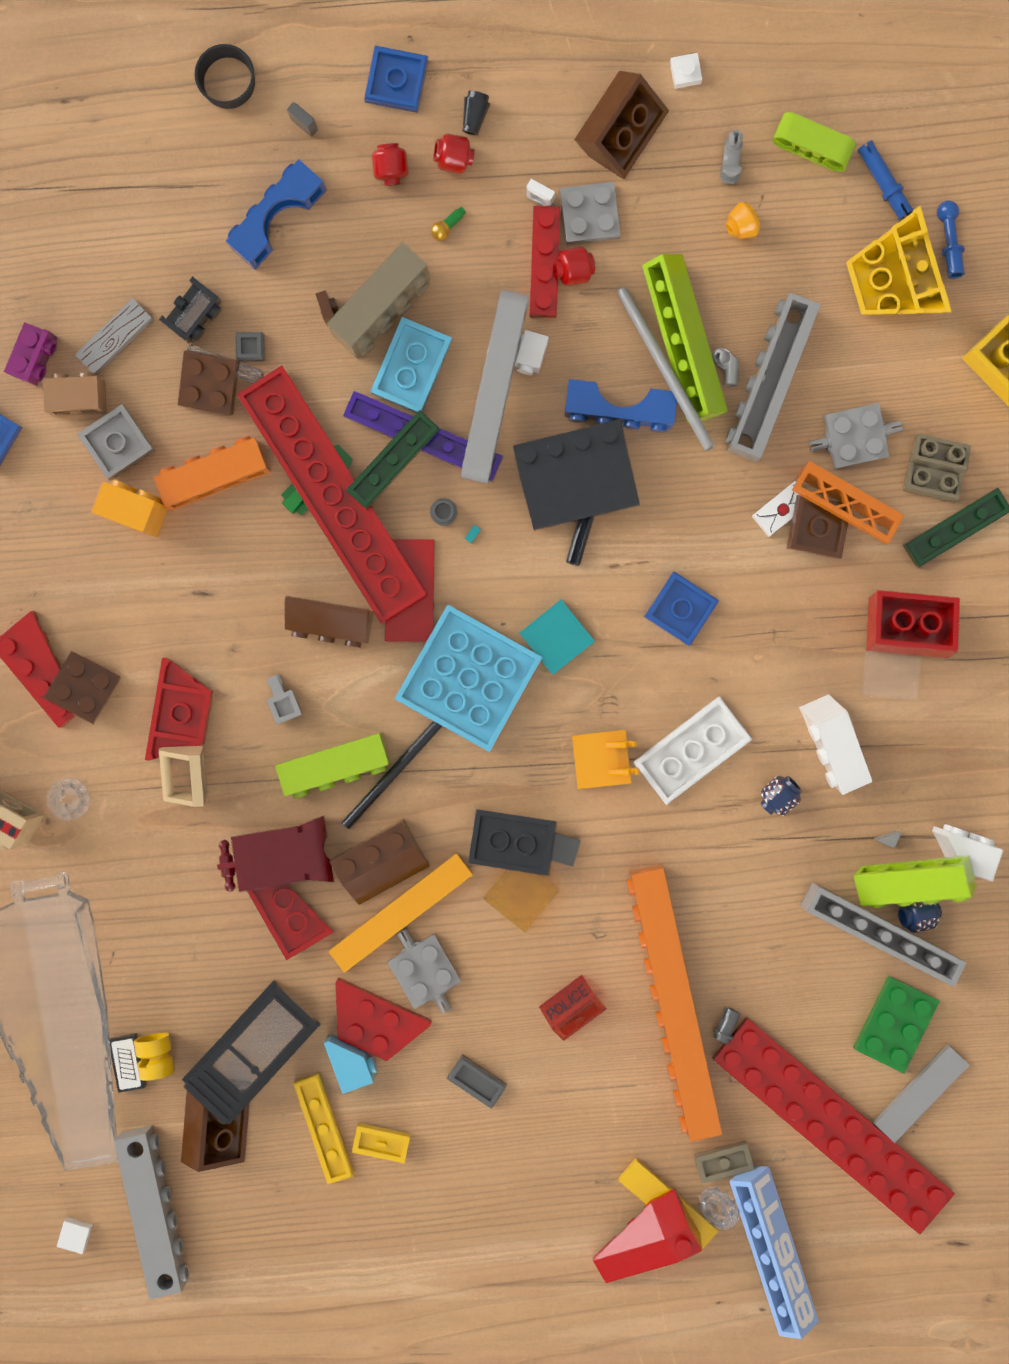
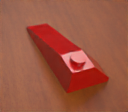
[593,1188,702,1283]

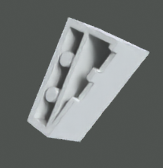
[799,694,873,795]

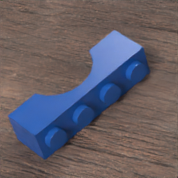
[226,159,327,270]
[564,379,677,432]

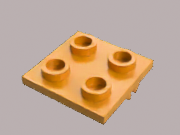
[572,730,640,789]

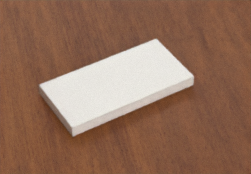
[633,696,753,805]

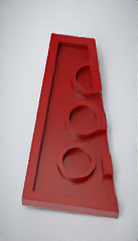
[0,611,75,728]
[234,867,334,961]

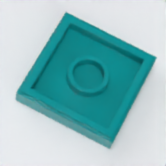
[519,599,595,675]

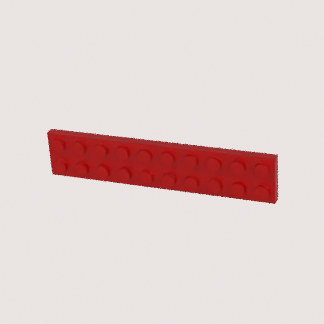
[237,365,427,624]
[712,1017,955,1235]

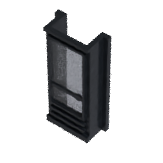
[182,980,321,1125]

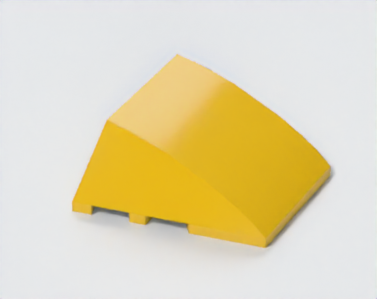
[846,206,952,315]

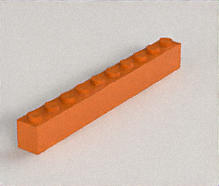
[626,865,722,1142]

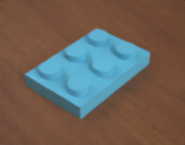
[370,317,452,413]

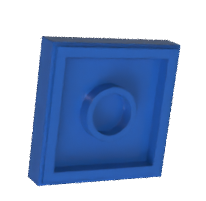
[364,45,428,113]
[644,571,719,646]

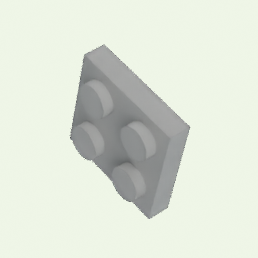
[560,181,621,246]
[77,404,155,481]

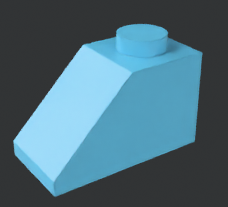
[324,1034,378,1094]

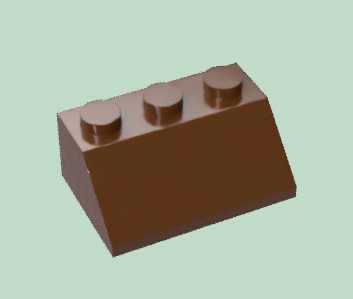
[574,71,669,179]
[285,596,374,648]
[330,819,430,905]
[181,1079,251,1172]

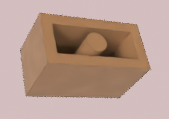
[43,372,107,416]

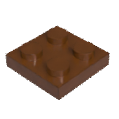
[178,350,240,415]
[787,495,851,559]
[43,651,121,725]

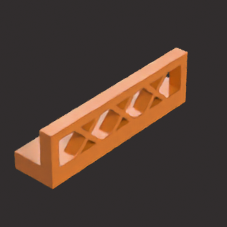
[792,461,904,545]

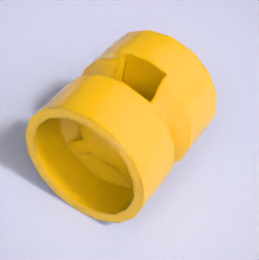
[134,1032,175,1081]

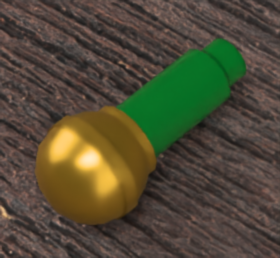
[431,207,466,241]

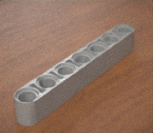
[461,289,529,484]

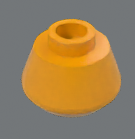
[725,202,760,239]

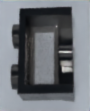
[159,276,222,344]

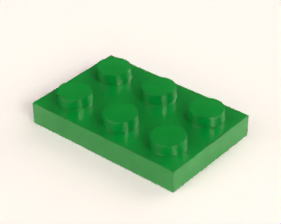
[853,975,940,1074]

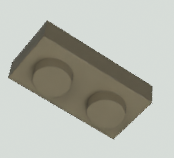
[694,1140,755,1184]

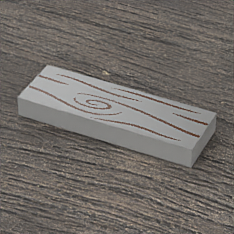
[75,298,154,376]

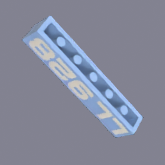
[730,1166,819,1339]

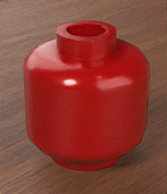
[433,133,475,174]
[371,143,409,186]
[553,247,595,286]

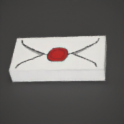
[752,481,799,537]

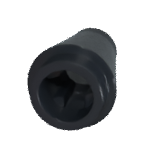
[462,90,490,136]

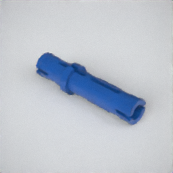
[857,140,914,221]

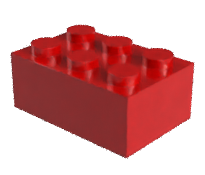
[866,590,960,658]

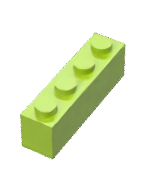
[275,732,391,799]
[853,856,977,908]

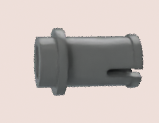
[713,1006,741,1044]

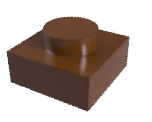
[315,290,339,325]

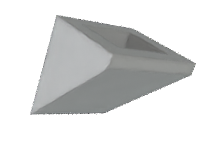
[873,830,902,848]

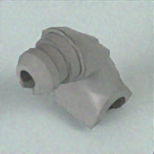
[720,130,743,184]

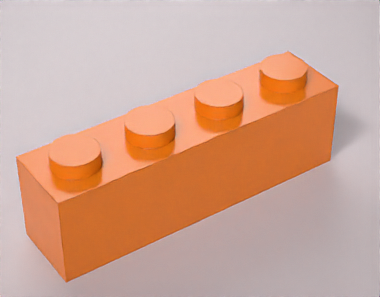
[153,436,271,511]

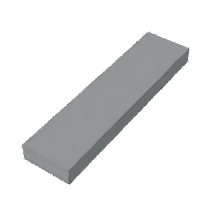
[873,1044,969,1143]

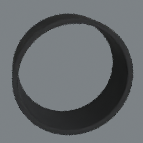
[195,44,255,109]

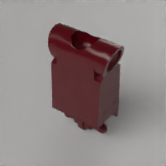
[217,816,334,892]

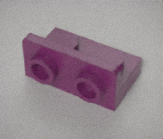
[4,322,57,386]

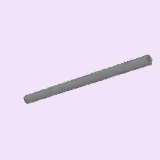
[617,287,715,451]

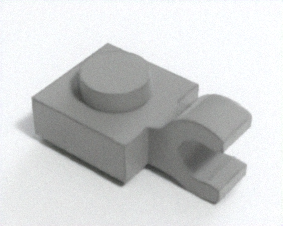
[267,674,303,724]

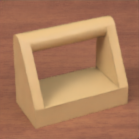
[159,746,207,807]

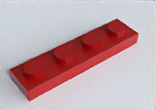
[530,206,560,318]

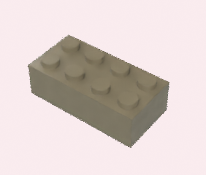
[327,242,430,359]

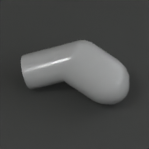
[712,348,739,386]

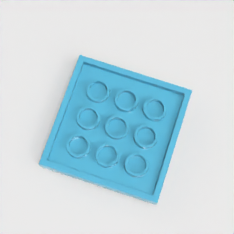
[394,605,542,752]

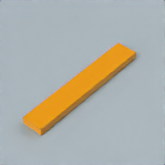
[328,853,473,973]

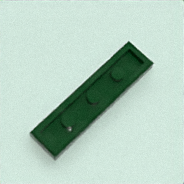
[346,410,440,510]
[903,488,1009,568]

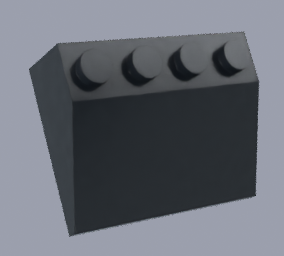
[513,419,640,531]

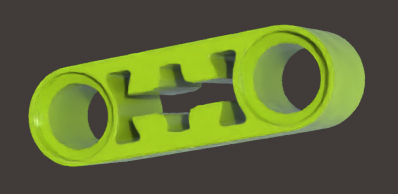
[772,112,856,172]

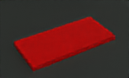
[385,539,435,642]

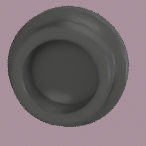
[430,498,457,526]

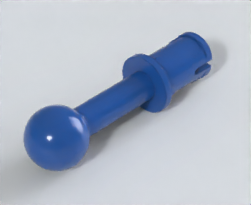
[937,200,965,279]

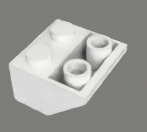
[932,824,1003,882]

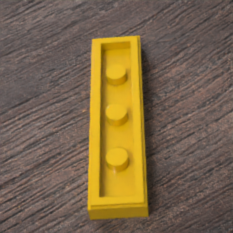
[293,1072,354,1185]
[618,1158,718,1250]

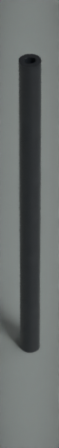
[342,721,442,829]

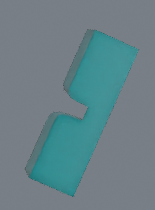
[465,525,481,543]

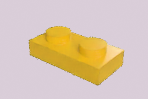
[352,1123,411,1164]

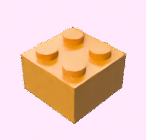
[92,480,168,537]

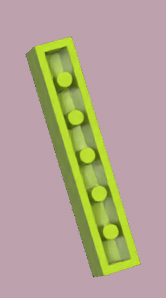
[642,254,728,423]

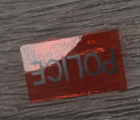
[539,975,607,1041]

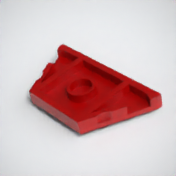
[145,657,213,761]
[335,977,432,1061]

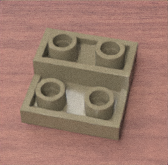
[903,434,971,503]

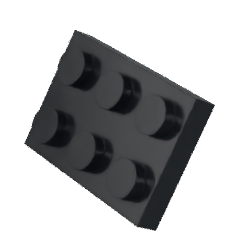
[468,809,557,876]

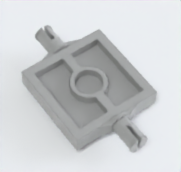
[809,403,903,469]
[387,928,461,1014]

